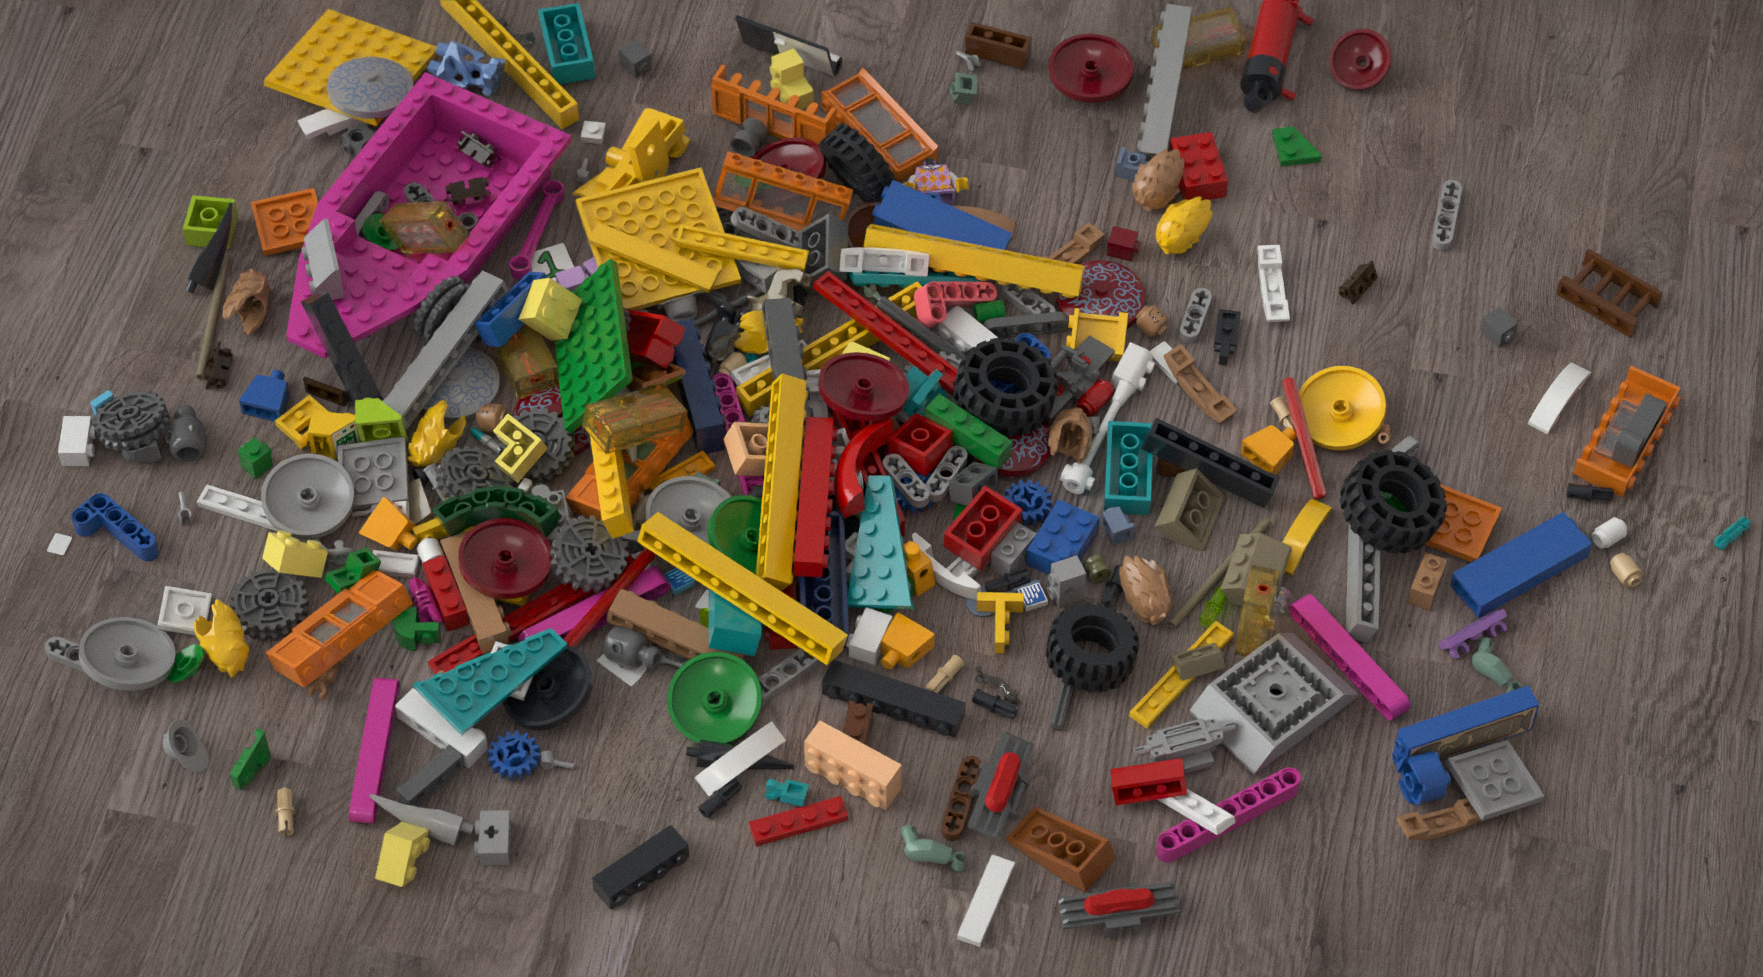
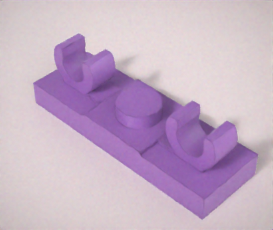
[1438,609,1507,659]

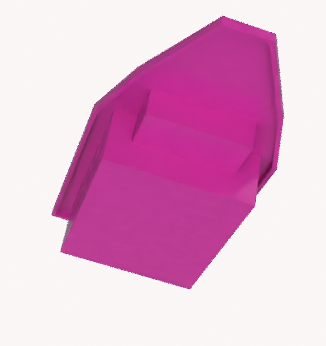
[286,72,572,358]

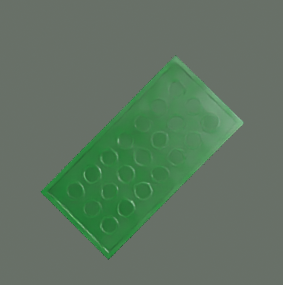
[555,258,633,434]

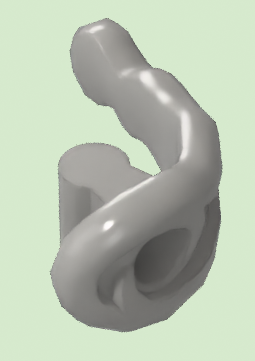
[311,538,354,565]

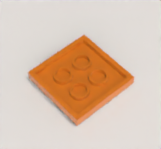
[250,188,318,256]
[1425,484,1502,562]

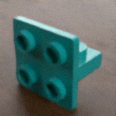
[902,366,947,417]

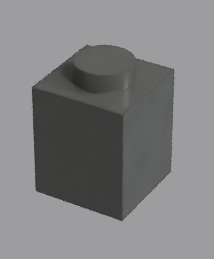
[619,40,652,78]
[1480,307,1518,347]

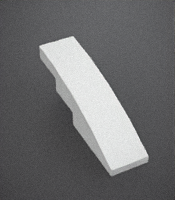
[298,109,369,140]

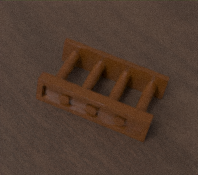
[1556,249,1663,338]

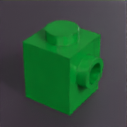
[237,438,273,479]

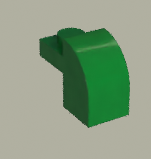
[324,547,381,594]
[392,607,441,651]

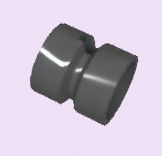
[731,117,769,158]

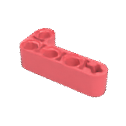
[914,282,997,328]

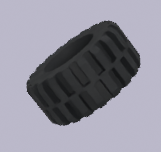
[1045,602,1139,693]

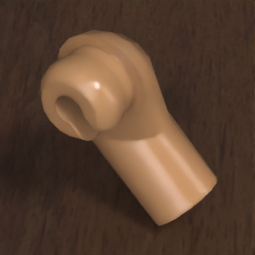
[1377,423,1391,444]

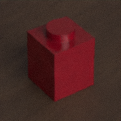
[1106,226,1141,262]

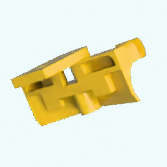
[573,108,690,197]

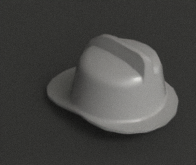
[658,290,703,322]
[163,719,209,773]

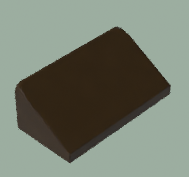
[303,376,350,406]

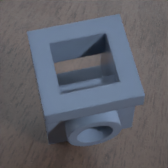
[1116,147,1149,180]
[1101,506,1135,546]

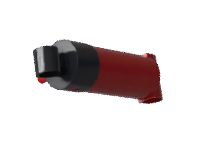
[1240,0,1314,113]

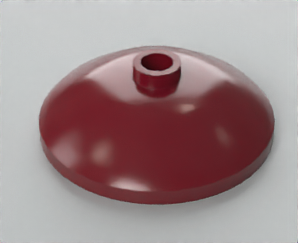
[1329,29,1392,90]

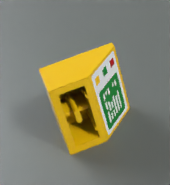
[307,411,361,461]

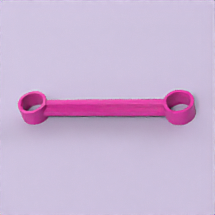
[509,180,565,280]

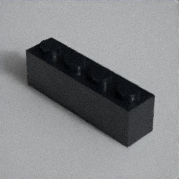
[592,825,690,910]

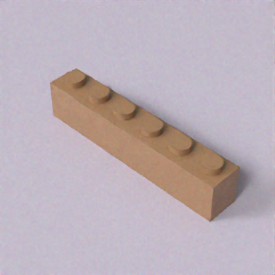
[440,532,511,654]
[607,589,747,661]

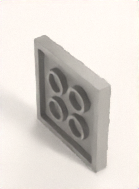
[338,437,410,510]
[1446,740,1545,821]

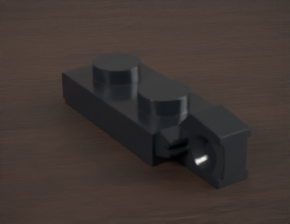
[1214,309,1241,365]

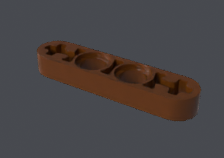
[942,756,981,841]

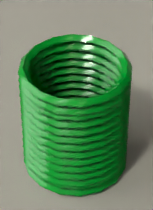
[973,300,1006,325]

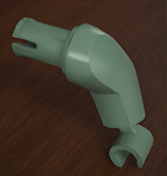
[1472,637,1522,693]
[900,825,966,871]

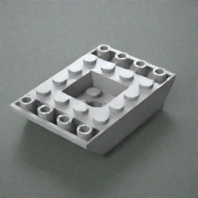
[1190,633,1359,775]

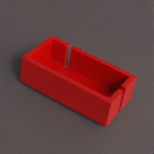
[627,309,686,368]

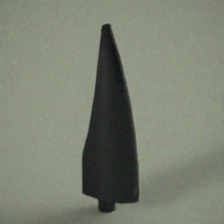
[185,202,233,294]
[686,739,794,770]

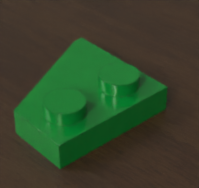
[1272,126,1322,167]
[230,728,271,791]

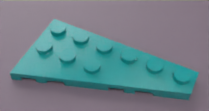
[847,267,983,288]
[847,476,914,609]
[413,628,567,736]

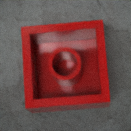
[888,413,953,476]

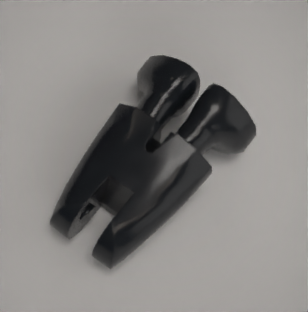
[704,301,751,364]

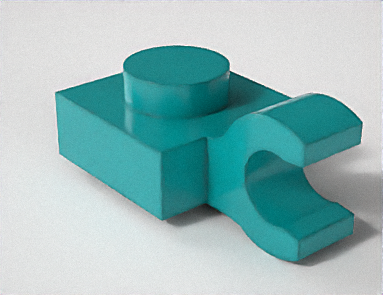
[764,779,809,807]

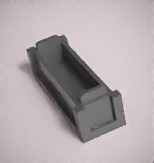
[396,744,464,807]

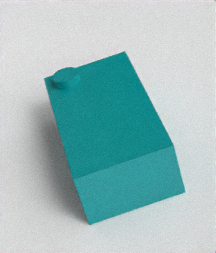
[538,3,595,85]
[1104,421,1153,515]
[708,589,761,656]

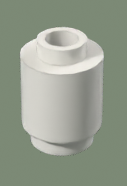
[1592,517,1627,549]
[417,538,446,562]

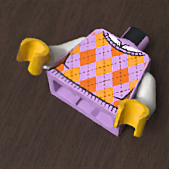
[903,158,969,205]

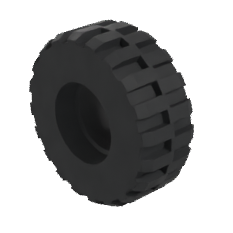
[954,338,1058,436]
[1340,450,1447,554]

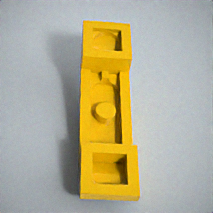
[1282,499,1332,576]

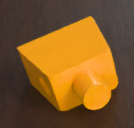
[1240,425,1297,475]
[359,497,418,551]
[904,541,935,597]
[881,612,935,670]

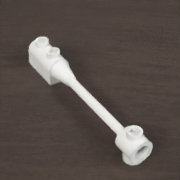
[1060,342,1155,494]

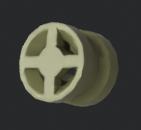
[1083,555,1112,584]

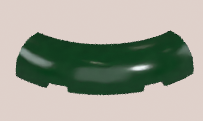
[432,486,560,538]

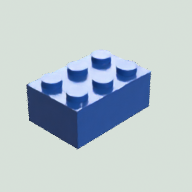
[1026,499,1100,575]

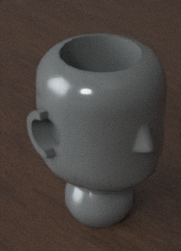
[165,406,207,461]
[603,626,662,669]

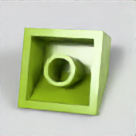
[355,398,408,443]

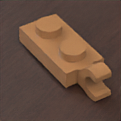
[308,647,348,701]

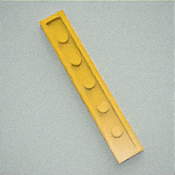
[588,222,719,293]
[675,224,809,272]
[1129,621,1234,729]

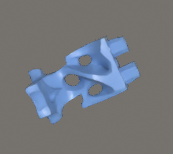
[427,40,506,98]

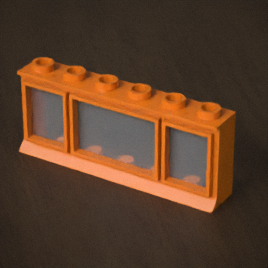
[821,68,938,183]
[713,151,853,231]

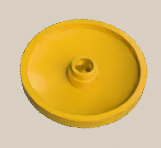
[1299,366,1386,450]

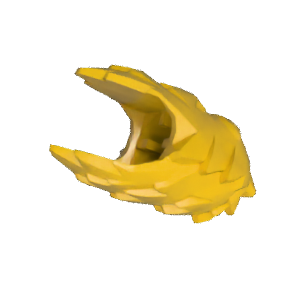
[1155,197,1213,255]
[732,310,804,354]
[407,400,466,467]
[193,599,249,678]

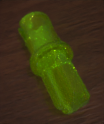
[1199,586,1227,627]

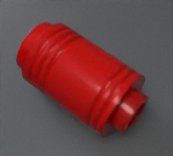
[1076,379,1114,417]

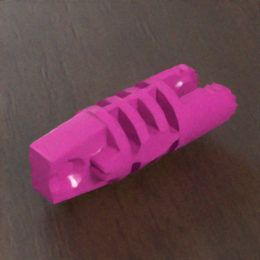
[408,577,443,624]

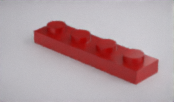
[748,796,848,846]

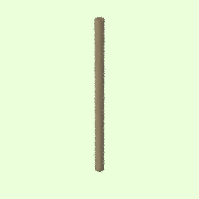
[196,252,230,380]
[1168,517,1271,629]

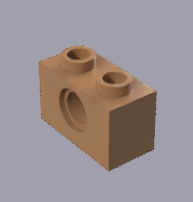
[1408,552,1447,611]

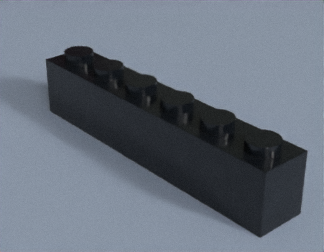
[301,291,384,406]
[1140,418,1280,508]
[822,659,966,737]

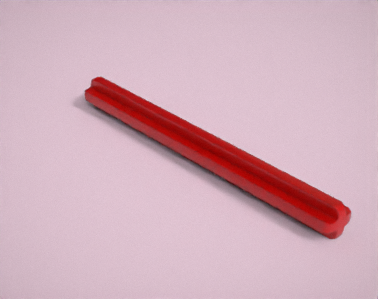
[1282,377,1327,500]
[563,548,655,648]

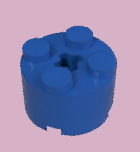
[1397,751,1451,806]

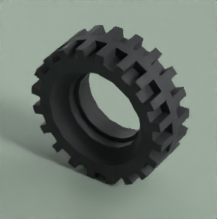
[818,123,896,203]

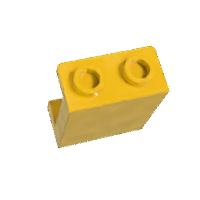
[1066,308,1128,362]

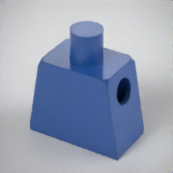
[239,370,290,422]

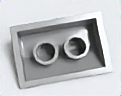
[301,218,344,300]

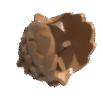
[1132,148,1184,211]
[222,268,272,336]
[1048,408,1093,463]
[1119,556,1173,626]

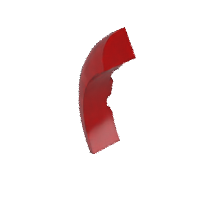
[834,418,893,518]

